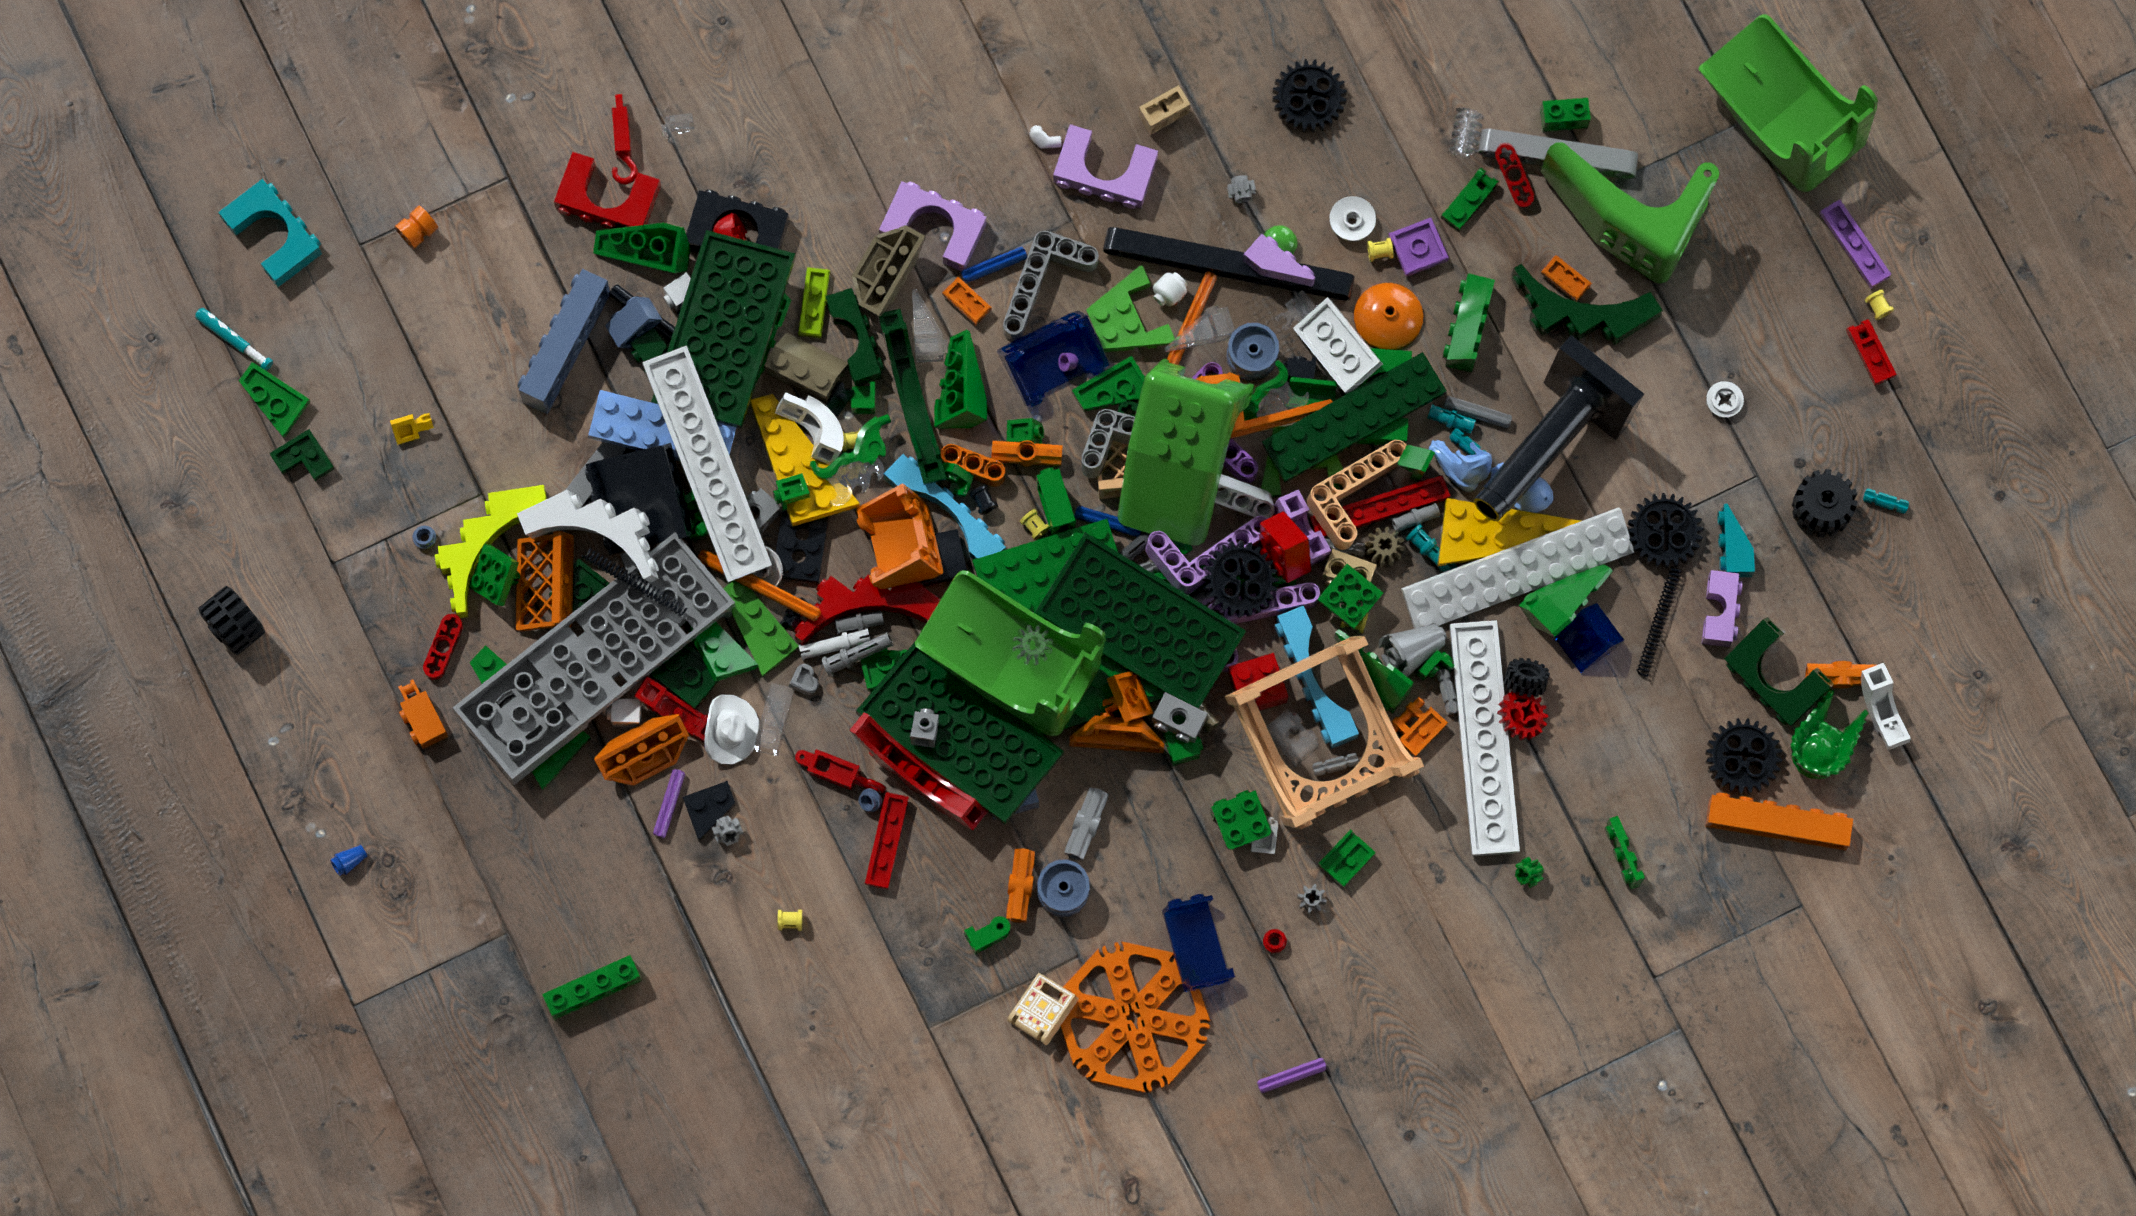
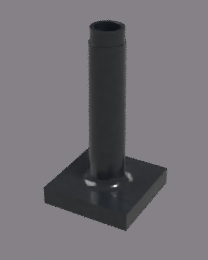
[1474,335,1644,522]

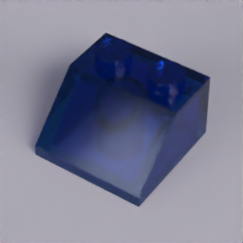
[1553,603,1625,673]

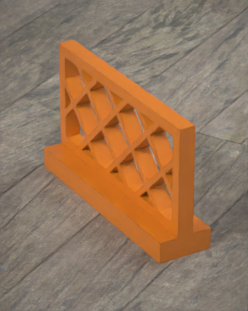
[516,531,574,632]

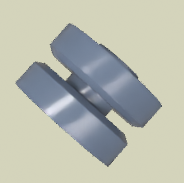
[1226,323,1279,381]
[1037,860,1090,917]

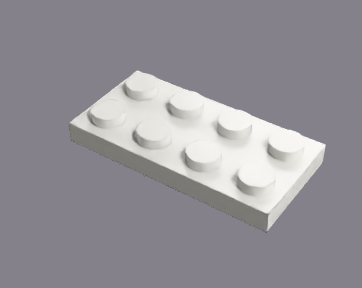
[1293,297,1383,394]

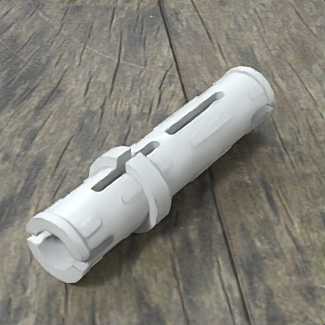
[799,628,870,660]

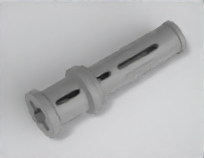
[822,632,894,677]

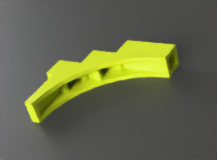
[435,485,547,618]

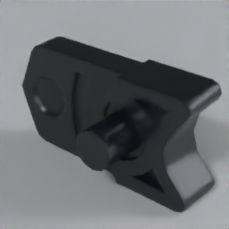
[825,381,854,416]
[780,597,808,630]

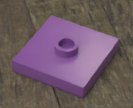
[1388,218,1449,277]

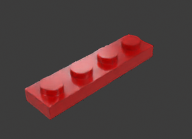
[865,792,909,890]

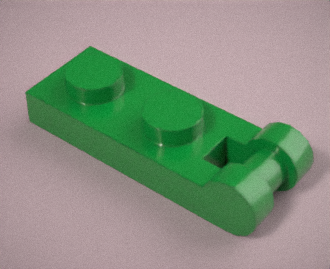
[1441,168,1499,231]

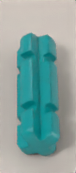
[1449,428,1487,455]
[1863,488,1909,514]

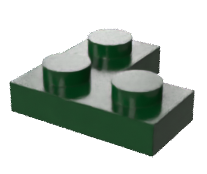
[269,429,335,481]

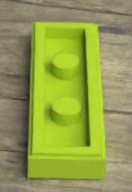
[798,267,830,338]

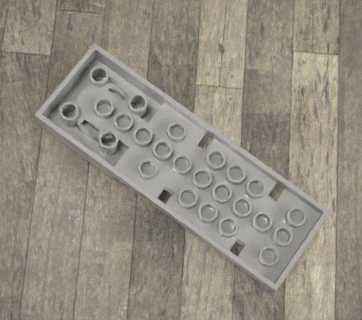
[452,532,735,785]

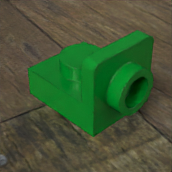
[1006,418,1044,444]
[942,462,974,497]
[773,473,810,511]
[1417,650,1455,681]

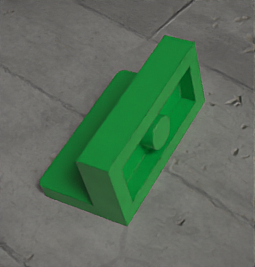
[1287,377,1337,408]

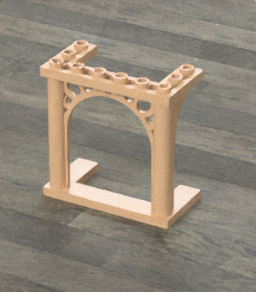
[1225,636,1424,829]

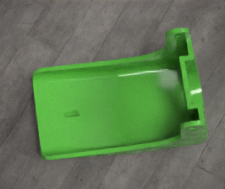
[1699,14,1878,192]
[1541,142,1719,283]
[1117,359,1254,545]
[915,570,1105,736]

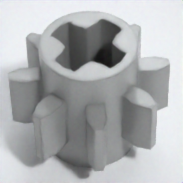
[1227,175,1256,203]
[712,815,743,846]
[1297,884,1327,915]

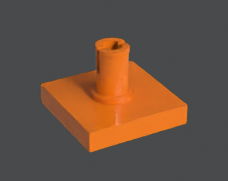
[1103,671,1154,723]

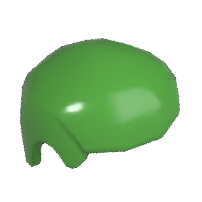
[1263,225,1298,254]

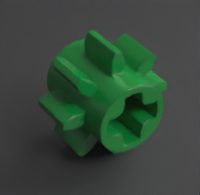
[1515,857,1544,888]

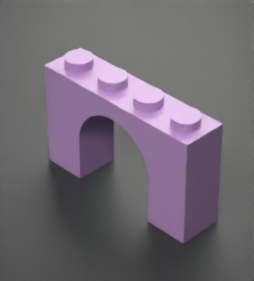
[1053,125,1158,209]
[879,182,987,271]

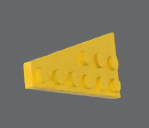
[750,394,860,526]
[1437,498,1581,567]

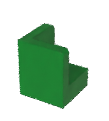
[851,381,876,414]

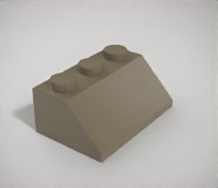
[764,333,848,403]

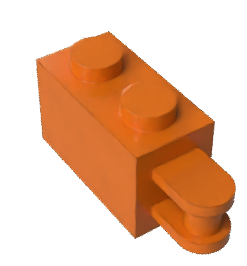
[398,679,448,749]

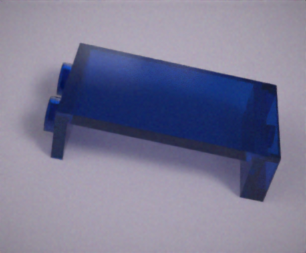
[1162,894,1235,992]

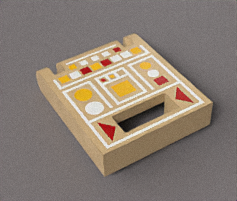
[1007,973,1079,1045]

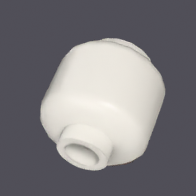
[1153,272,1187,307]

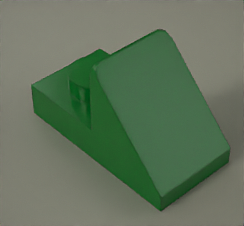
[1397,445,1435,483]

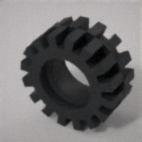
[1504,658,1550,697]

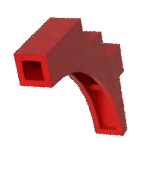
[794,574,940,645]
[849,712,988,830]

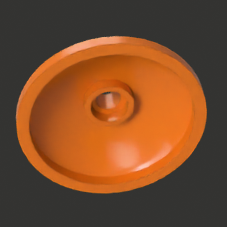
[1354,283,1423,350]

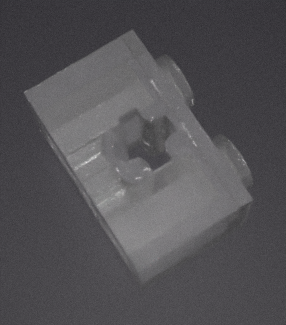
[1267,709,1319,767]

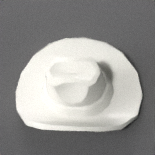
[704,694,760,764]

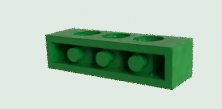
[542,955,642,1020]

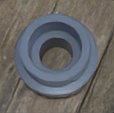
[413,526,436,549]
[859,788,882,812]

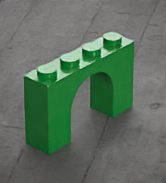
[1356,348,1412,445]

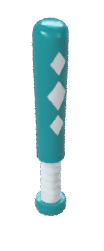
[195,308,273,371]

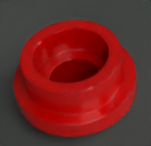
[1263,929,1287,953]

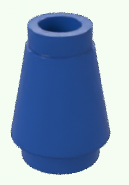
[330,845,367,876]

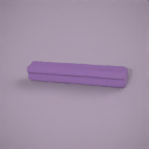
[653,769,685,838]
[1257,1058,1326,1093]

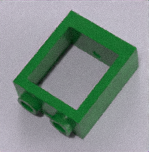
[1036,468,1076,535]

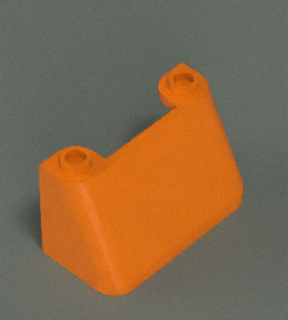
[856,483,943,589]

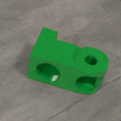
[964,916,1010,955]

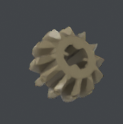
[1365,527,1405,567]

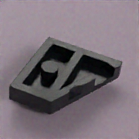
[683,781,736,841]

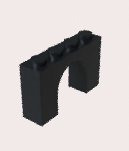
[686,190,789,252]

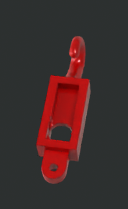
[612,94,638,185]
[795,749,886,794]

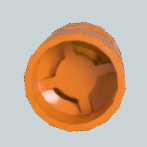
[394,205,439,249]

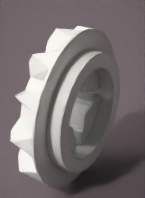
[1706,381,1744,418]

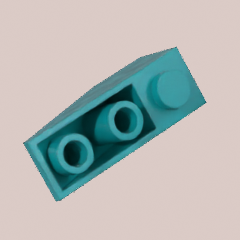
[1717,504,1755,578]

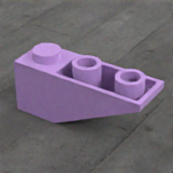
[1243,234,1315,287]

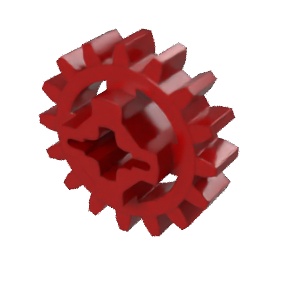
[1497,692,1548,740]

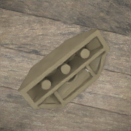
[852,225,926,317]

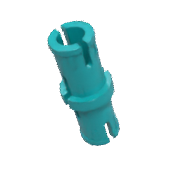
[1427,404,1476,434]

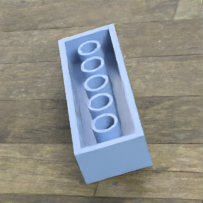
[588,390,736,461]

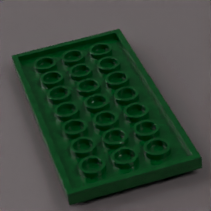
[651,230,796,429]
[1035,532,1246,709]
[856,642,1064,825]

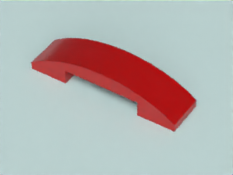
[634,676,708,743]

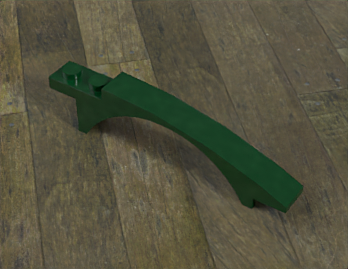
[878,309,946,485]

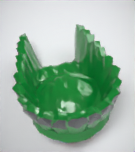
[1790,689,1869,779]

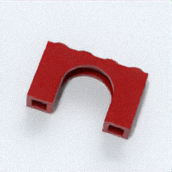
[554,151,661,229]

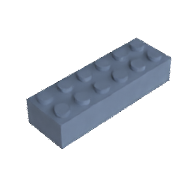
[517,269,610,415]

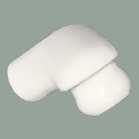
[1030,125,1062,149]

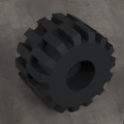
[1792,469,1858,538]
[198,586,265,656]

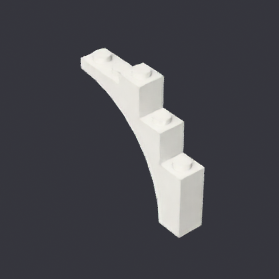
[517,490,659,583]

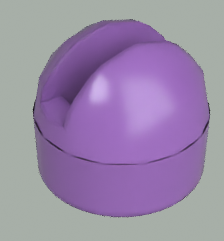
[1058,353,1079,372]

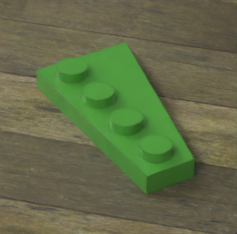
[723,580,799,677]

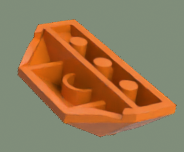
[1069,713,1165,753]
[594,714,689,785]

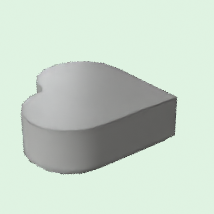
[788,664,819,695]

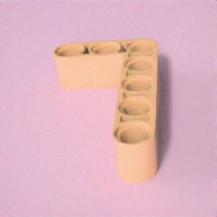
[1307,440,1407,550]

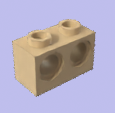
[1138,85,1190,135]
[1322,549,1376,590]

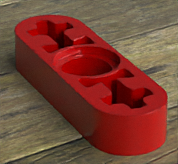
[1495,143,1534,207]
[423,614,463,680]

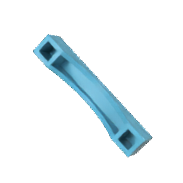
[884,454,1006,560]
[1274,606,1359,749]

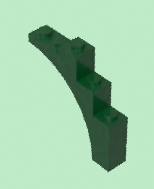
[1511,263,1663,345]

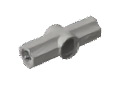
[1064,787,1109,861]

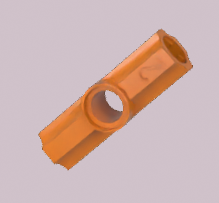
[991,440,1063,467]
[1805,661,1876,689]
[1006,848,1035,923]

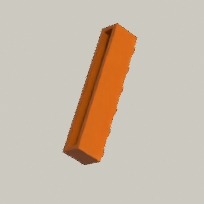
[1705,793,1853,851]

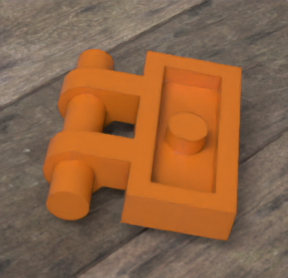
[1391,697,1448,757]

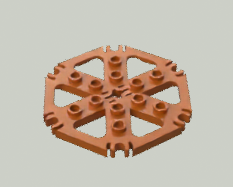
[1059,941,1210,1093]

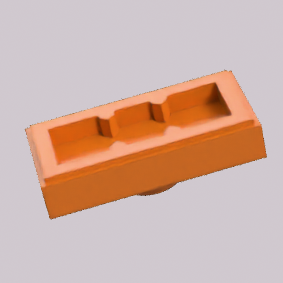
[1541,255,1592,302]
[942,277,992,325]

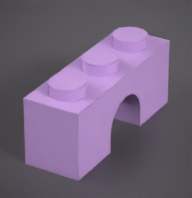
[1274,490,1331,566]
[1701,570,1742,647]

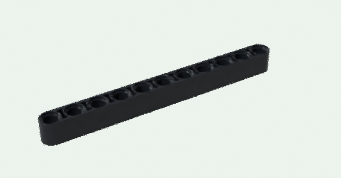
[1103,227,1355,301]

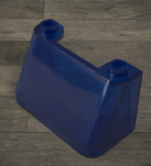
[997,311,1110,407]

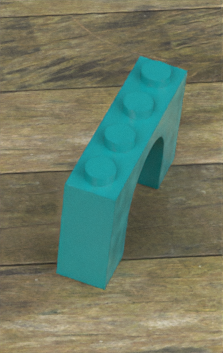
[218,179,322,287]

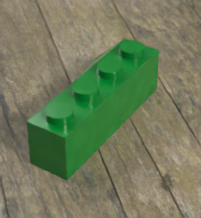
[1442,273,1495,373]

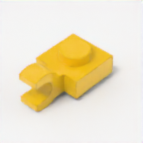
[390,413,434,445]

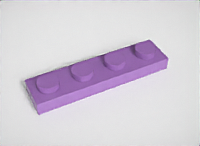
[1819,199,1891,288]

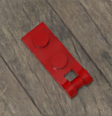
[1846,319,1897,386]

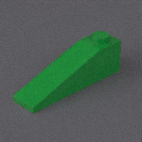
[934,329,987,429]
[1519,564,1613,637]
[1334,629,1414,714]

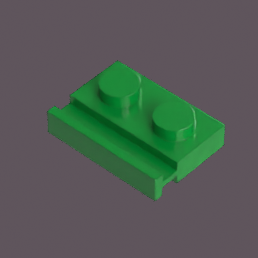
[1318,829,1376,888]

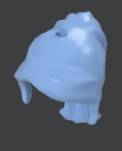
[1429,440,1492,492]
[1491,463,1553,513]

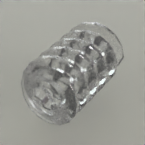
[1448,108,1484,159]

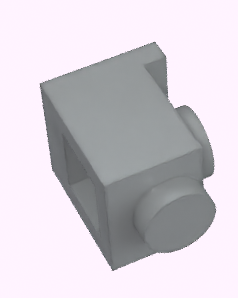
[910,709,939,748]

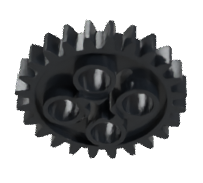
[1272,59,1347,133]
[1627,493,1704,569]
[1202,541,1279,618]
[1705,718,1783,795]

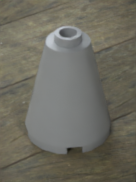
[1379,624,1447,676]

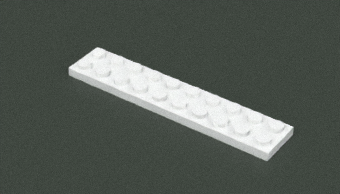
[642,346,772,582]
[1401,507,1634,629]
[1449,620,1520,856]

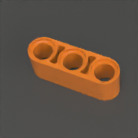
[941,444,1005,487]

